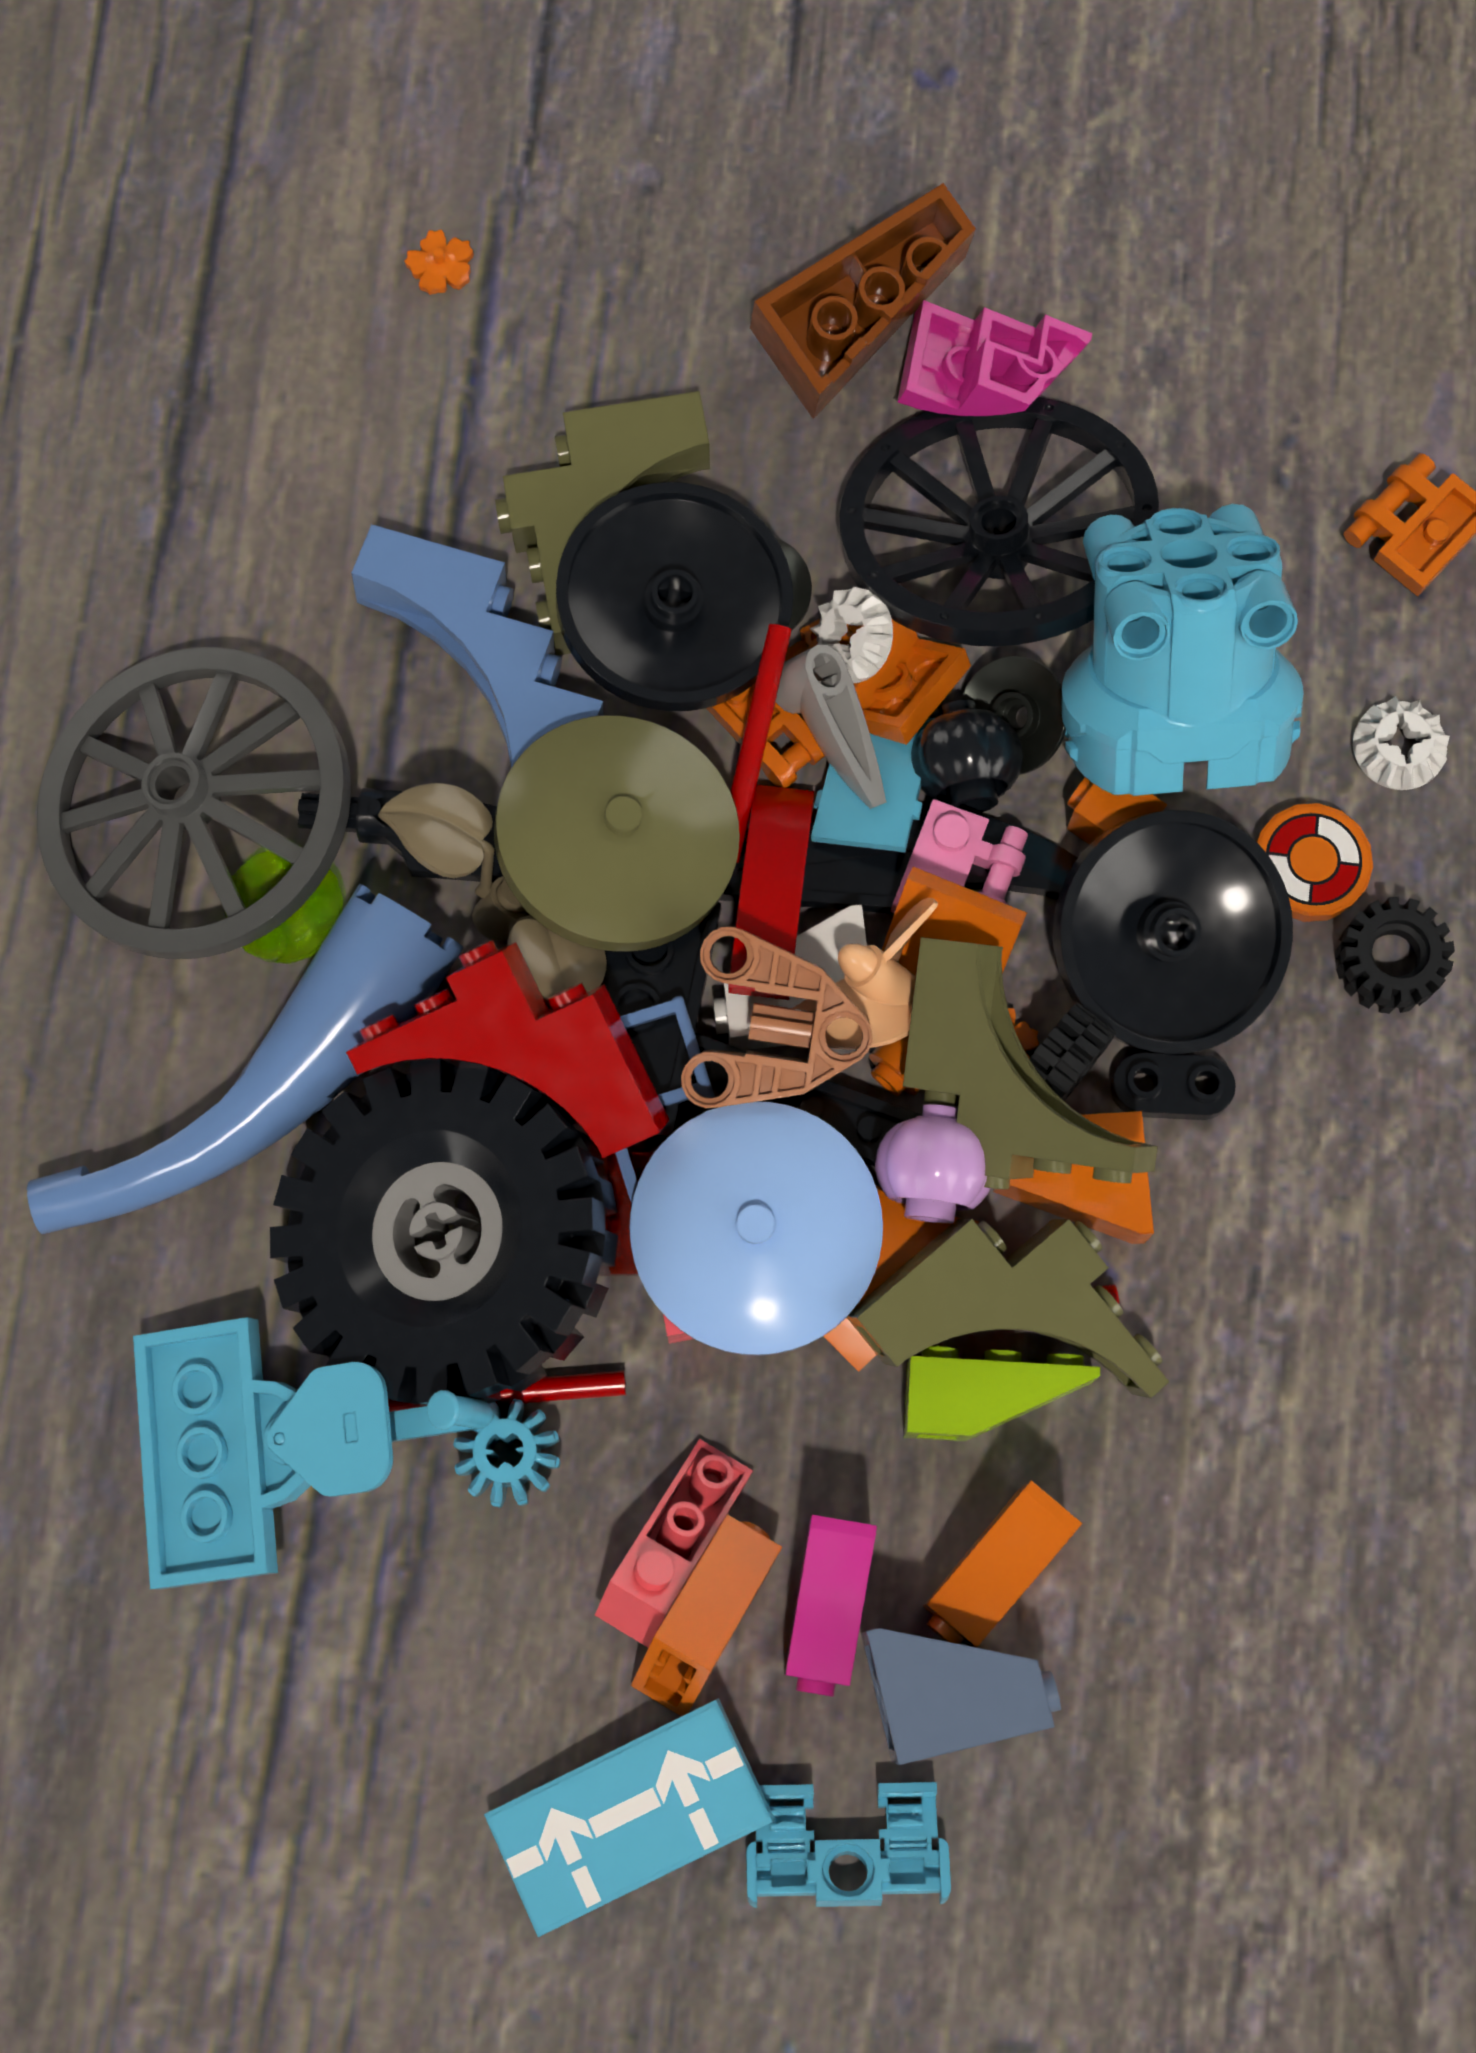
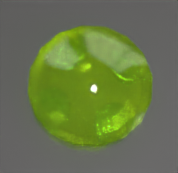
[224,845,344,964]

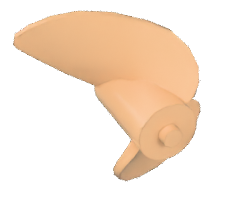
[793,898,938,1050]

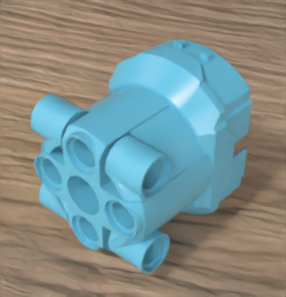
[1061,504,1304,796]

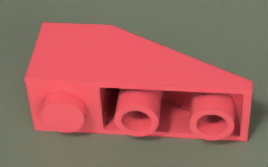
[595,1439,753,1648]

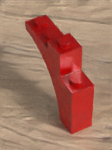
[346,940,669,1158]

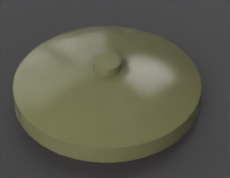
[494,715,740,952]

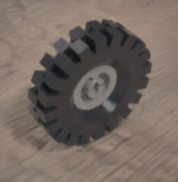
[270,1058,618,1406]

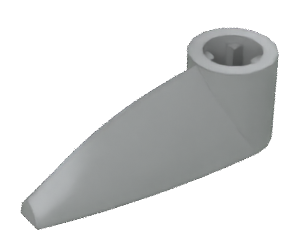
[776,645,886,809]

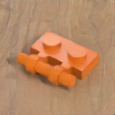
[1343,453,1476,597]

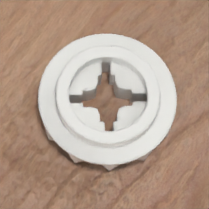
[810,587,893,683]
[1353,696,1450,790]

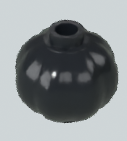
[911,700,1024,814]

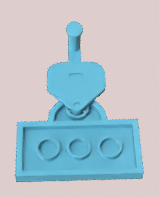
[133,1317,494,1589]

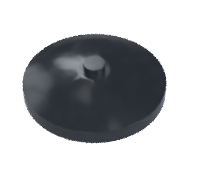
[556,482,793,712]
[1053,810,1293,1054]

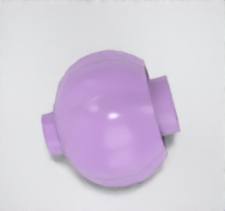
[875,1104,991,1223]

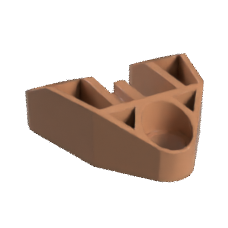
[681,926,872,1108]

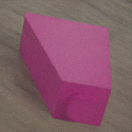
[785,1515,877,1697]

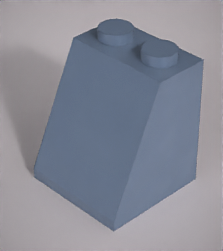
[861,1628,1061,1765]

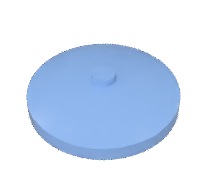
[629,1101,883,1356]

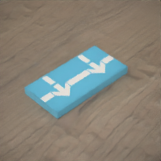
[484,1698,775,1937]

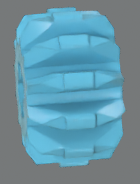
[453,1399,561,1508]

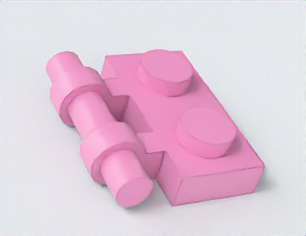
[891,799,1028,913]

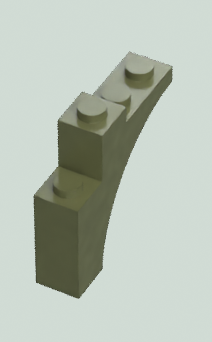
[495,391,710,655]
[903,937,1158,1189]
[847,1219,1169,1398]

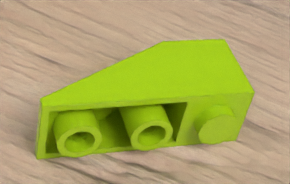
[903,1346,1100,1441]

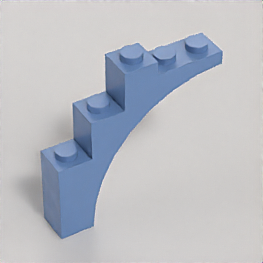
[351,524,603,768]

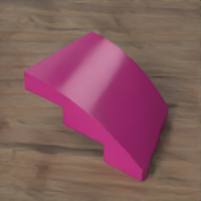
[897,300,1092,416]

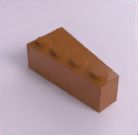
[750,183,976,419]

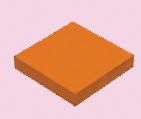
[882,866,1027,976]

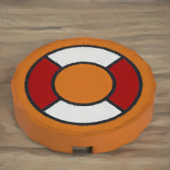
[1256,803,1373,922]

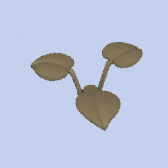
[378,783,607,1009]

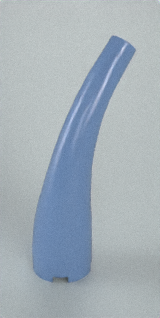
[27,884,463,1234]

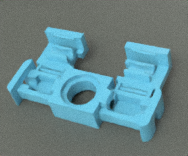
[746,1782,951,1908]

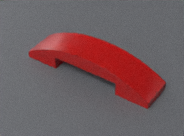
[728,784,815,1000]

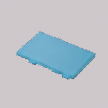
[811,718,935,852]

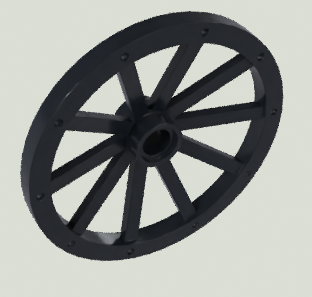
[840,397,1159,647]

